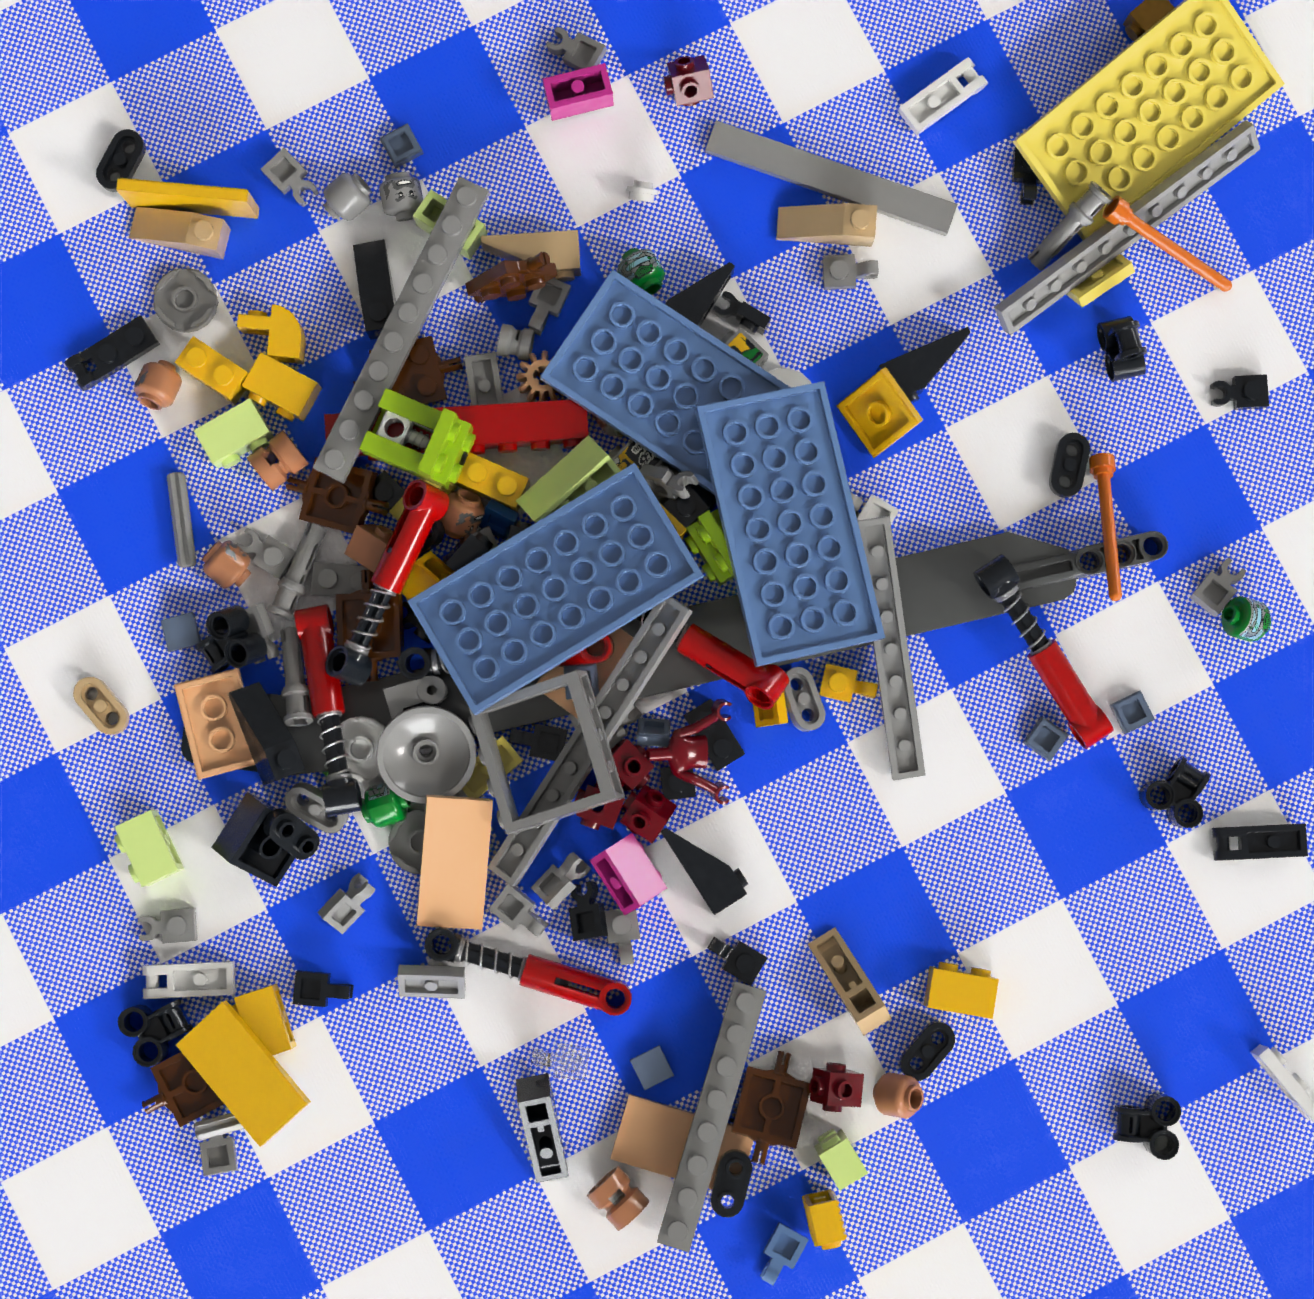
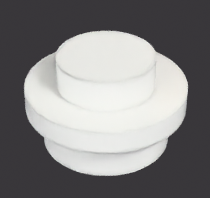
[626,180,659,203]

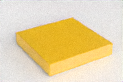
[836,367,923,458]

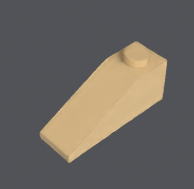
[776,203,877,247]
[129,207,231,260]
[481,230,581,282]
[808,927,892,1036]

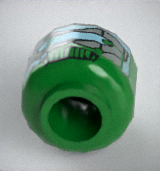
[617,248,665,295]
[1221,596,1271,642]
[361,782,412,828]

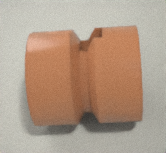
[247,430,309,491]
[587,1166,649,1231]

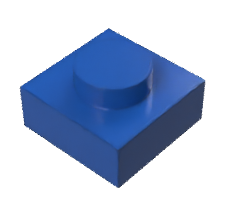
[479,499,520,539]

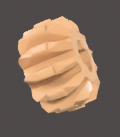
[516,351,564,402]

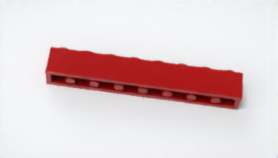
[324,400,589,461]

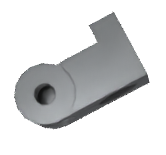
[383,676,448,719]

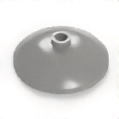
[377,705,477,804]

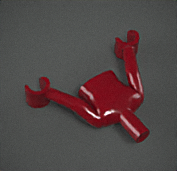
[646,699,732,805]

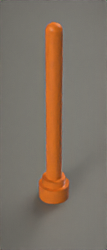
[1103,195,1232,292]
[1089,453,1122,601]

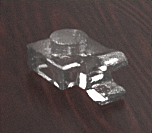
[531,1043,590,1081]

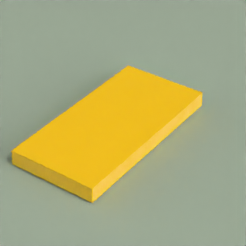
[116,178,259,219]
[176,1000,311,1147]

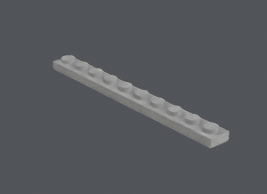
[994,120,1260,336]
[313,176,490,484]
[488,597,693,887]

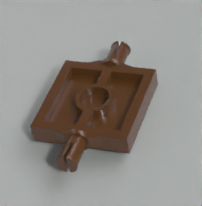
[465,252,558,303]
[353,336,463,405]
[286,457,389,534]
[335,570,404,681]
[731,1051,810,1165]
[142,1052,224,1127]

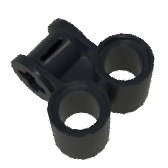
[1097,316,1147,382]
[195,605,267,674]
[1139,756,1211,828]
[118,999,194,1067]
[1113,1092,1181,1160]

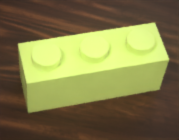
[516,435,621,523]

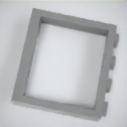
[468,670,625,834]

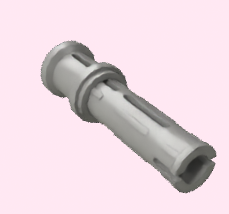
[1027,181,1113,271]
[266,522,327,621]
[280,627,314,727]

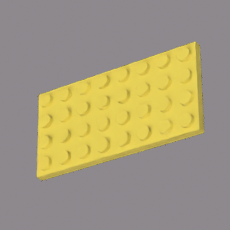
[1012,0,1285,241]

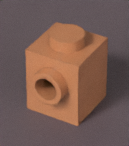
[344,524,393,573]

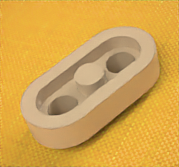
[73,677,130,735]

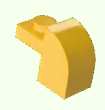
[237,304,306,364]

